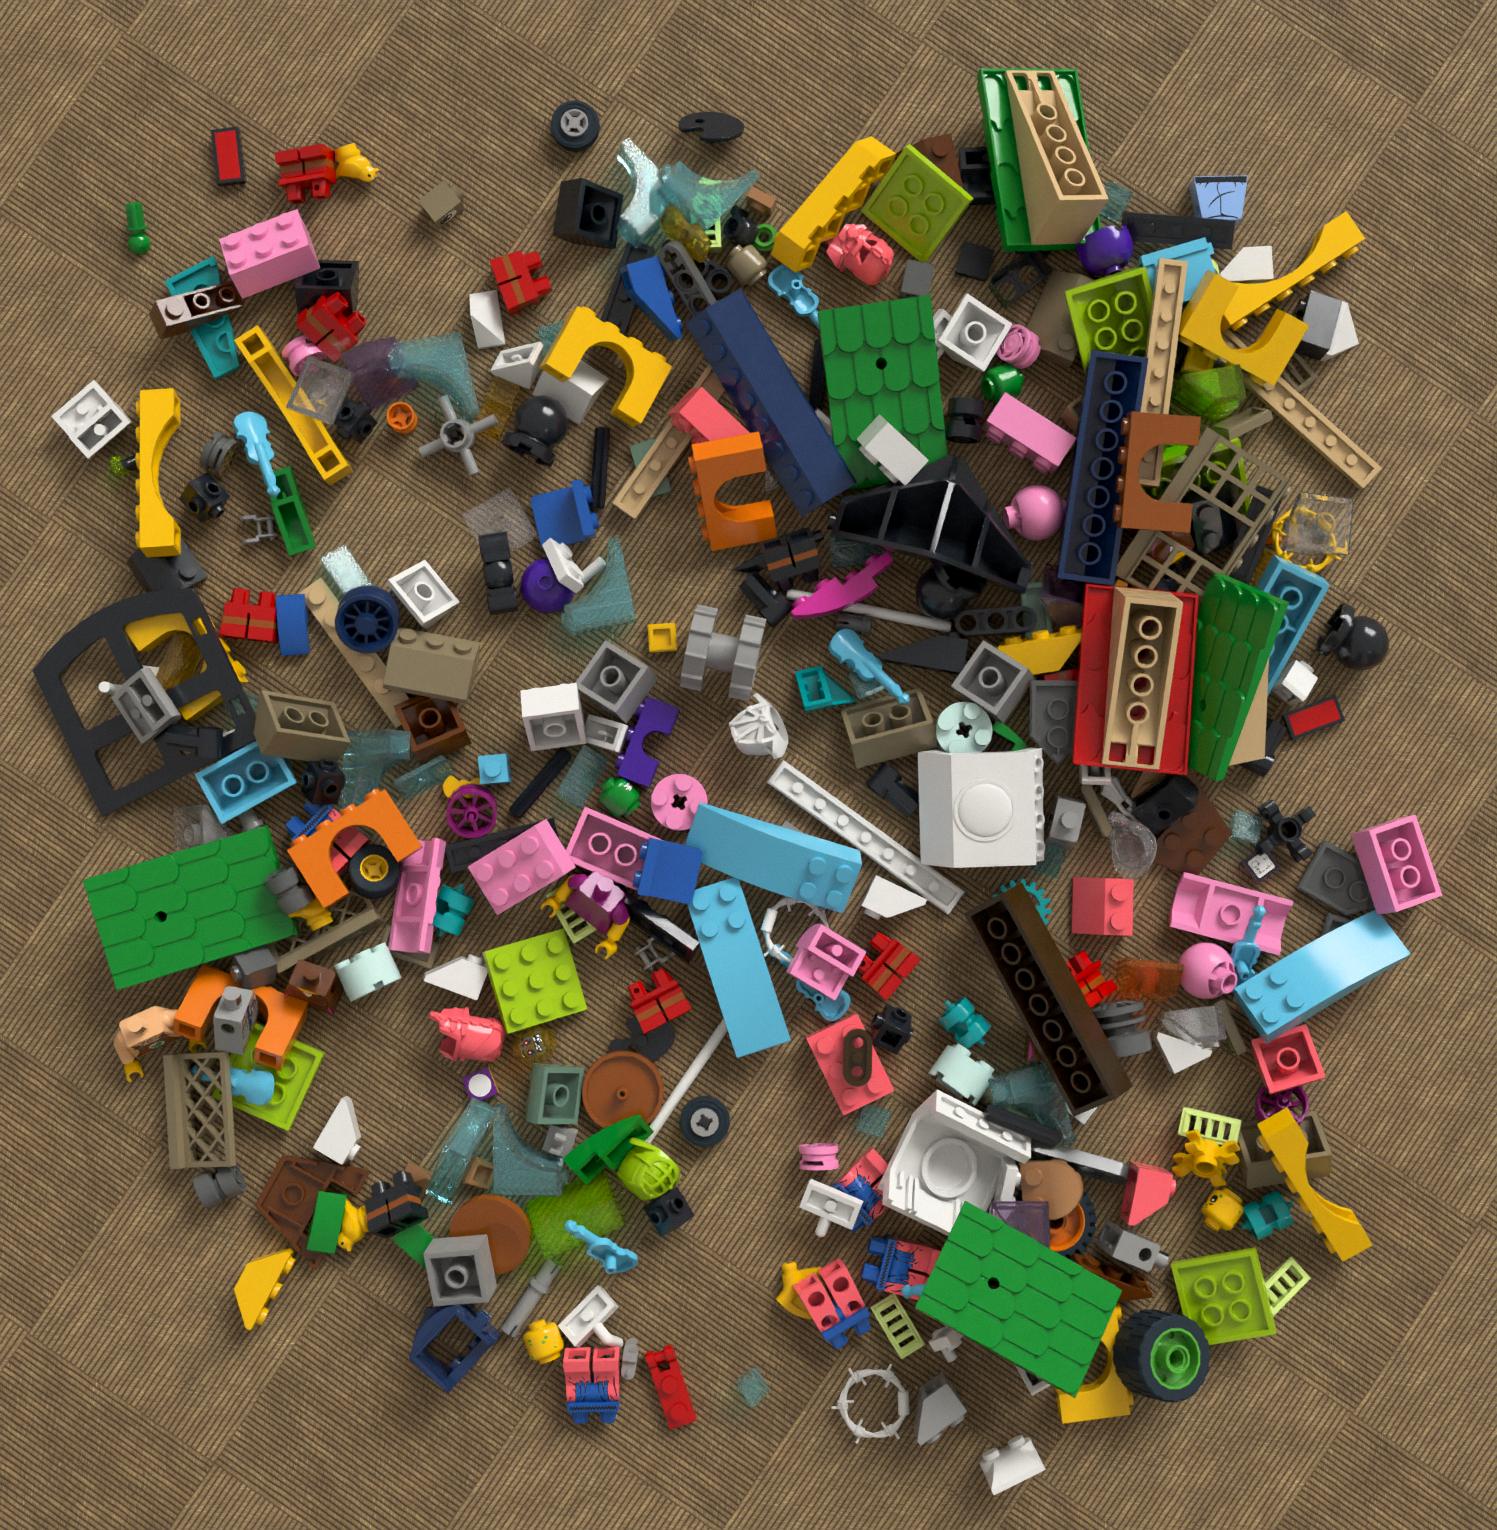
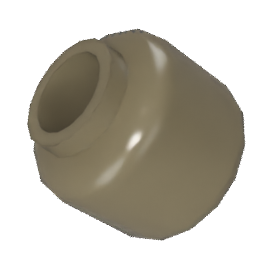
[726,244,767,287]

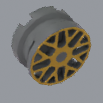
[199,431,239,476]

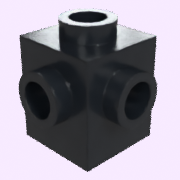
[326,395,378,444]
[179,472,230,523]
[301,759,346,805]
[871,1004,913,1055]
[643,1186,695,1237]

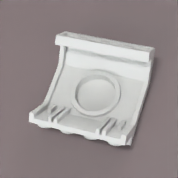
[918,748,1045,868]
[878,1090,1031,1236]

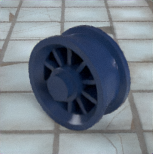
[335,585,400,653]

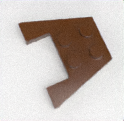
[1113,767,1232,875]
[255,1154,371,1270]

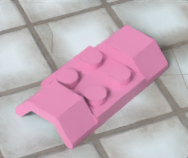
[388,838,446,954]
[1169,872,1293,956]

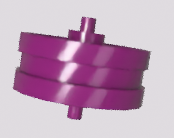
[446,784,497,838]
[1254,1085,1309,1126]

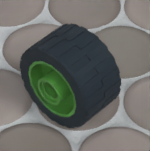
[1113,1309,1210,1403]

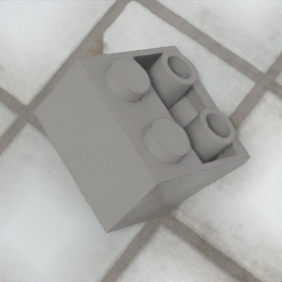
[913,1371,967,1446]

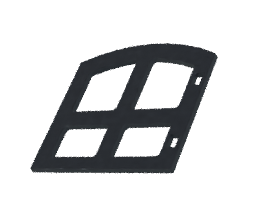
[33,588,256,817]

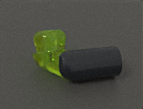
[109,454,138,476]

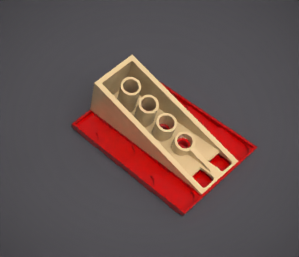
[1072,583,1198,775]

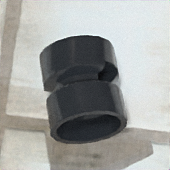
[945,397,985,444]

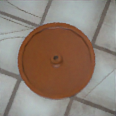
[582,1050,664,1128]
[449,1194,532,1275]

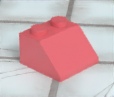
[1071,877,1134,936]
[1250,1024,1326,1095]
[1119,1161,1176,1226]

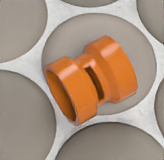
[386,402,418,435]

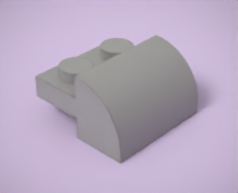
[111,668,182,744]

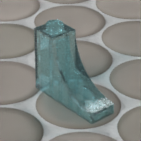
[616,138,687,248]
[652,161,761,237]
[388,332,480,421]
[561,537,637,635]
[342,730,411,810]
[988,1061,1076,1146]
[425,1097,497,1205]
[493,1104,569,1196]

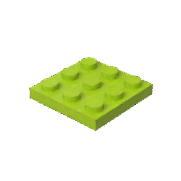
[861,144,974,263]
[482,928,587,1034]
[212,1021,325,1131]
[1171,1247,1277,1345]

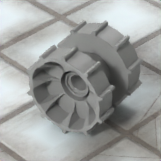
[680,604,766,701]

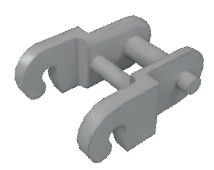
[240,514,278,545]
[634,937,675,970]
[621,1338,639,1380]

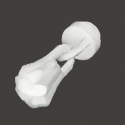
[1100,776,1149,836]

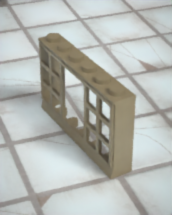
[1116,424,1292,618]

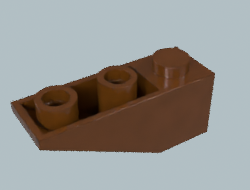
[149,281,244,339]
[1069,1253,1153,1301]

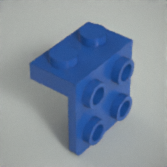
[531,479,600,549]
[632,837,703,904]

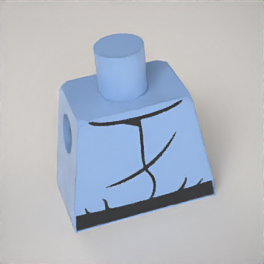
[1189,175,1247,227]

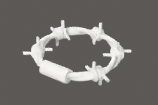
[761,896,829,963]
[831,1364,910,1444]

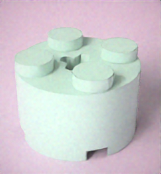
[934,702,992,753]
[334,942,401,1002]
[928,1043,994,1106]

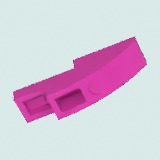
[790,551,893,620]

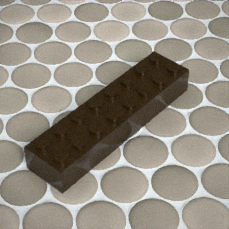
[964,883,1133,1117]

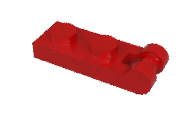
[645,1344,697,1430]

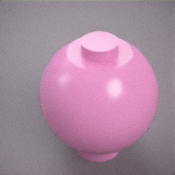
[1003,485,1066,541]
[1177,943,1238,999]

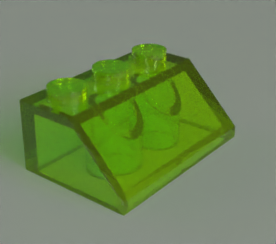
[1170,364,1247,422]
[526,1169,626,1259]

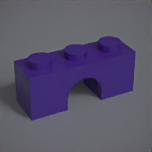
[615,697,680,788]

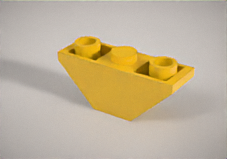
[998,625,1081,675]
[234,1247,296,1331]

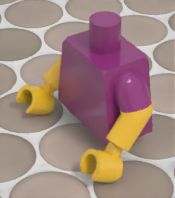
[541,871,630,959]

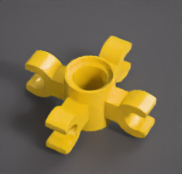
[1172,1130,1240,1187]

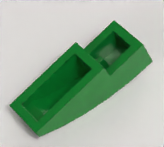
[262,466,316,556]
[562,1114,654,1185]

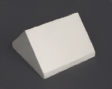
[937,294,1012,372]
[533,360,610,425]
[386,560,460,630]

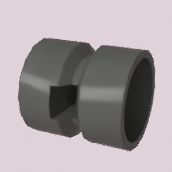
[263,862,316,916]
[193,1164,246,1210]

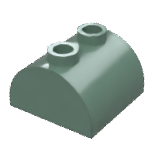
[525,1063,584,1124]

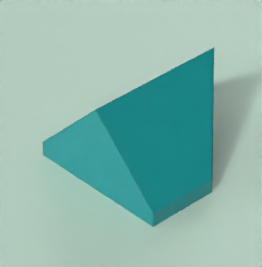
[795,665,858,714]

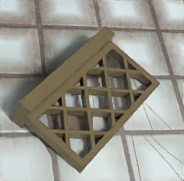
[266,866,384,977]
[163,1052,236,1169]

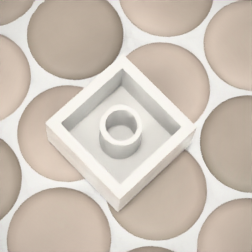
[857,414,929,485]
[520,683,587,751]

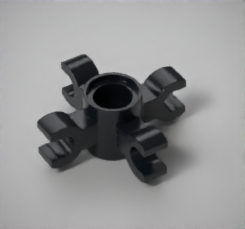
[1253,800,1316,863]

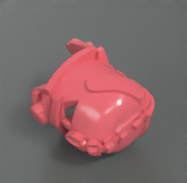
[824,223,894,285]
[429,1007,506,1062]

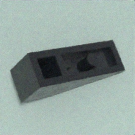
[879,632,969,675]

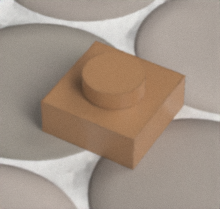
[746,186,776,216]

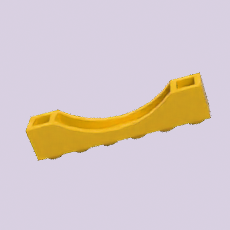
[1220,211,1365,333]
[234,325,354,486]
[135,388,181,558]
[1257,1108,1373,1262]

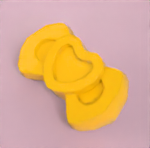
[442,775,485,800]

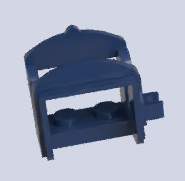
[409,1303,501,1393]

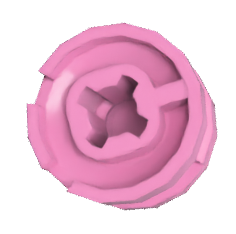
[997,324,1041,369]
[282,335,327,376]
[799,1143,839,1170]

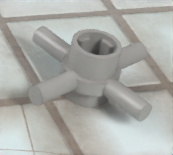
[419,395,499,477]

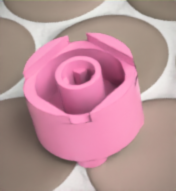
[651,774,708,831]

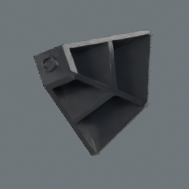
[827,455,1033,595]

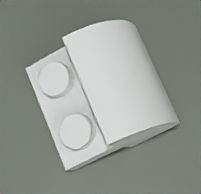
[51,380,132,459]

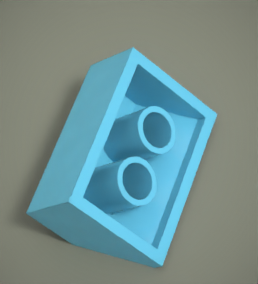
[194,741,297,824]

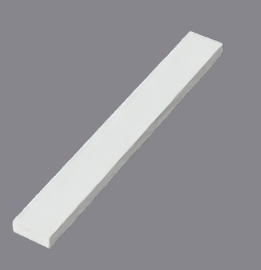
[767,760,964,914]

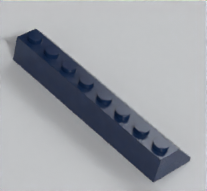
[685,289,857,517]
[1055,350,1149,586]

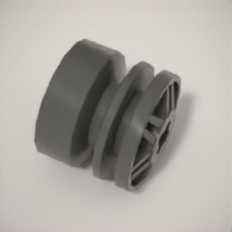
[1091,999,1152,1058]

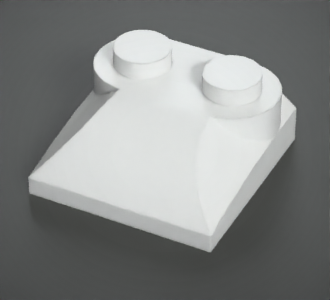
[979,1435,1046,1495]

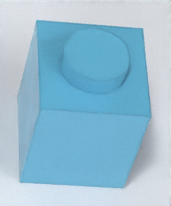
[478,754,512,786]

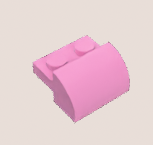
[786,924,866,1000]

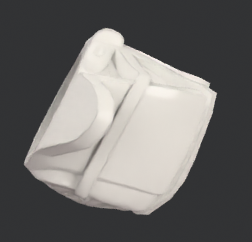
[729,693,788,759]

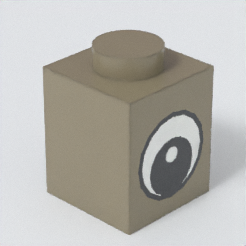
[418,180,465,230]

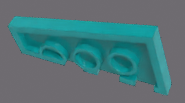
[165,256,242,380]

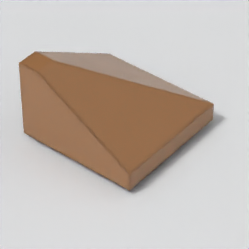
[458,1156,500,1191]
[405,1162,434,1199]

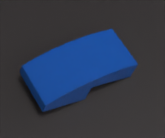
[276,594,311,655]

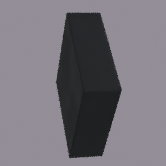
[955,241,994,282]

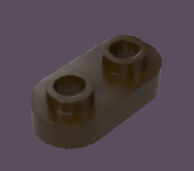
[843,1028,872,1087]

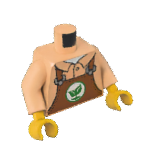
[114,1006,206,1082]

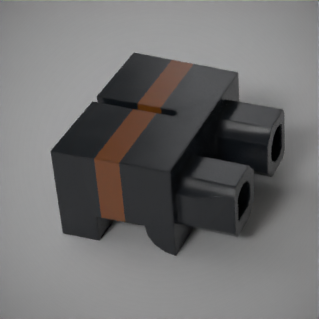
[758,527,821,592]
[365,1171,429,1239]

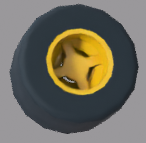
[348,845,400,899]

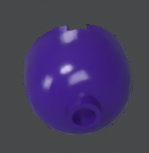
[1075,225,1133,276]
[520,558,575,614]

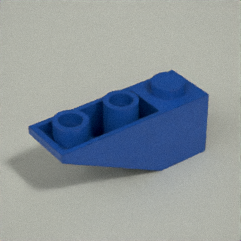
[620,256,683,342]

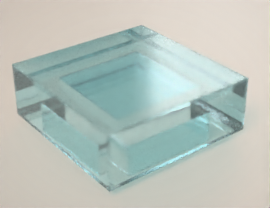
[855,1104,891,1139]

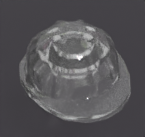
[1107,811,1157,880]

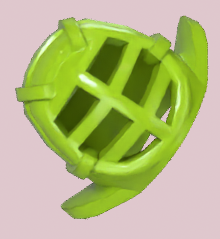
[617,1138,680,1200]

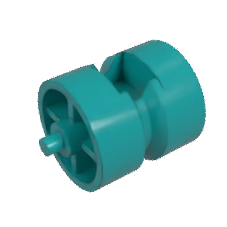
[432,884,476,937]
[938,996,991,1049]
[1240,1190,1294,1241]

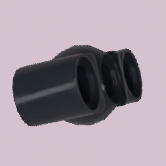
[478,531,518,615]

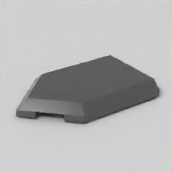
[1029,680,1077,765]
[1296,840,1375,916]

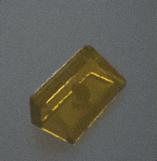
[156,631,201,688]

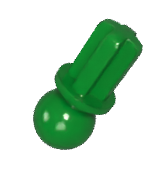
[125,202,150,255]

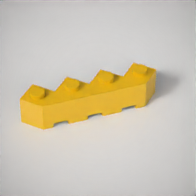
[771,136,896,272]

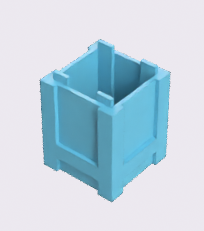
[1136,237,1222,313]

